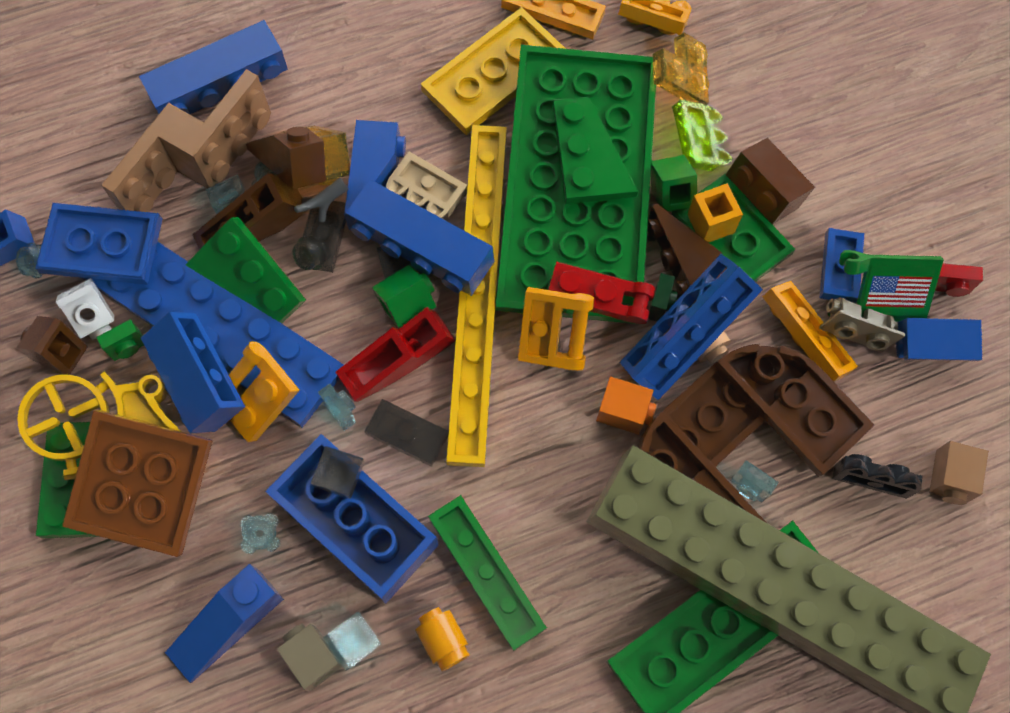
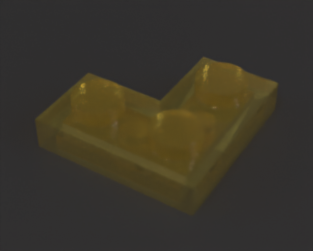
[653,32,709,109]

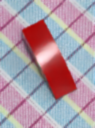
[336,307,456,402]

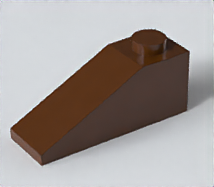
[246,127,326,190]
[192,173,308,250]

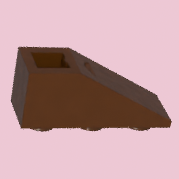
[647,204,727,308]

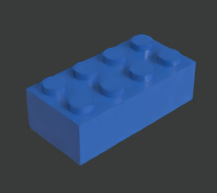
[265,434,439,604]

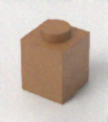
[929,441,989,505]

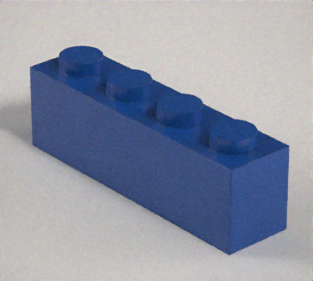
[139,20,288,114]
[346,179,495,296]

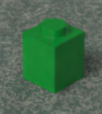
[651,155,697,211]
[372,265,437,328]

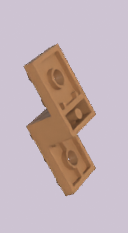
[101,69,271,212]

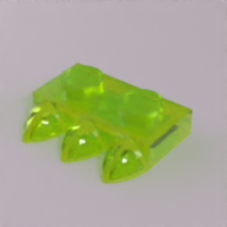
[672,99,733,172]

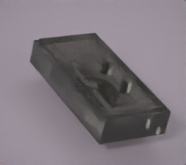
[364,399,449,467]

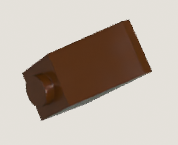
[16,316,88,375]

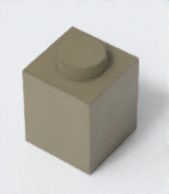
[277,624,344,691]

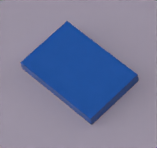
[35,203,163,285]

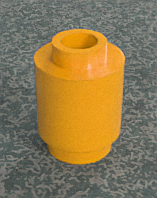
[415,607,470,672]

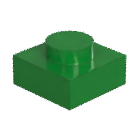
[96,319,144,361]

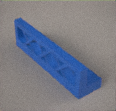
[619,254,763,400]

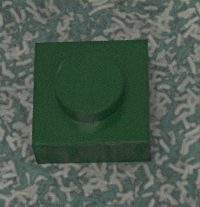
[648,273,678,321]

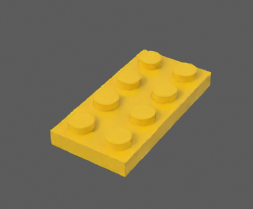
[421,7,566,135]

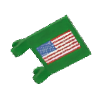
[827,250,944,322]

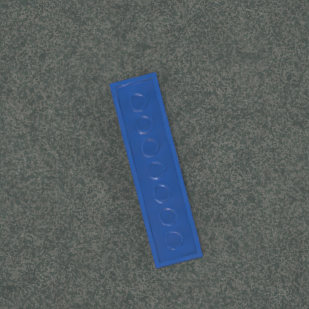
[81,242,344,428]

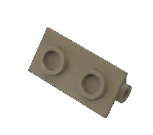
[819,297,905,352]

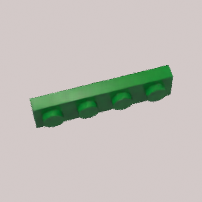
[428,495,547,652]

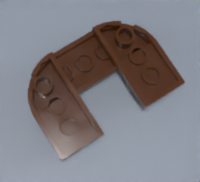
[637,344,874,523]

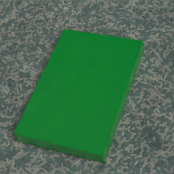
[671,173,795,282]

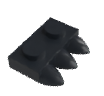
[832,454,923,499]

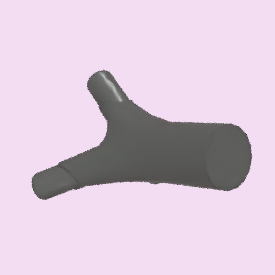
[294,178,349,222]

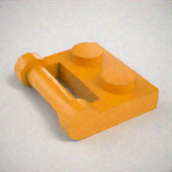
[518,287,594,371]
[229,341,300,443]

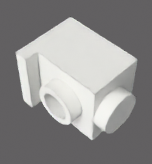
[56,278,114,340]

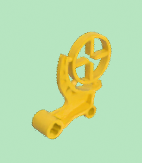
[17,371,182,480]

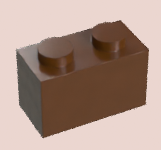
[725,137,815,224]

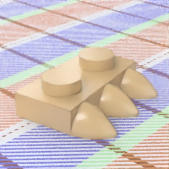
[386,152,467,218]

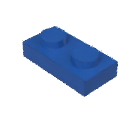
[819,228,865,304]

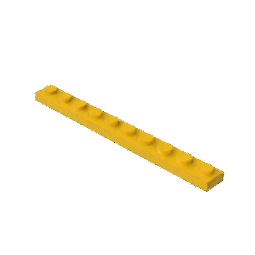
[446,125,507,467]

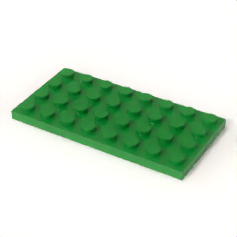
[495,45,658,324]

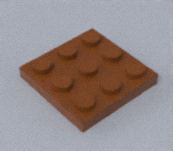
[62,410,213,557]

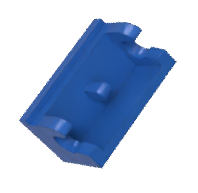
[896,318,982,361]

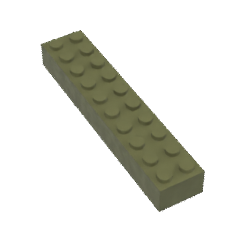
[586,445,991,713]

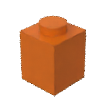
[596,376,657,435]

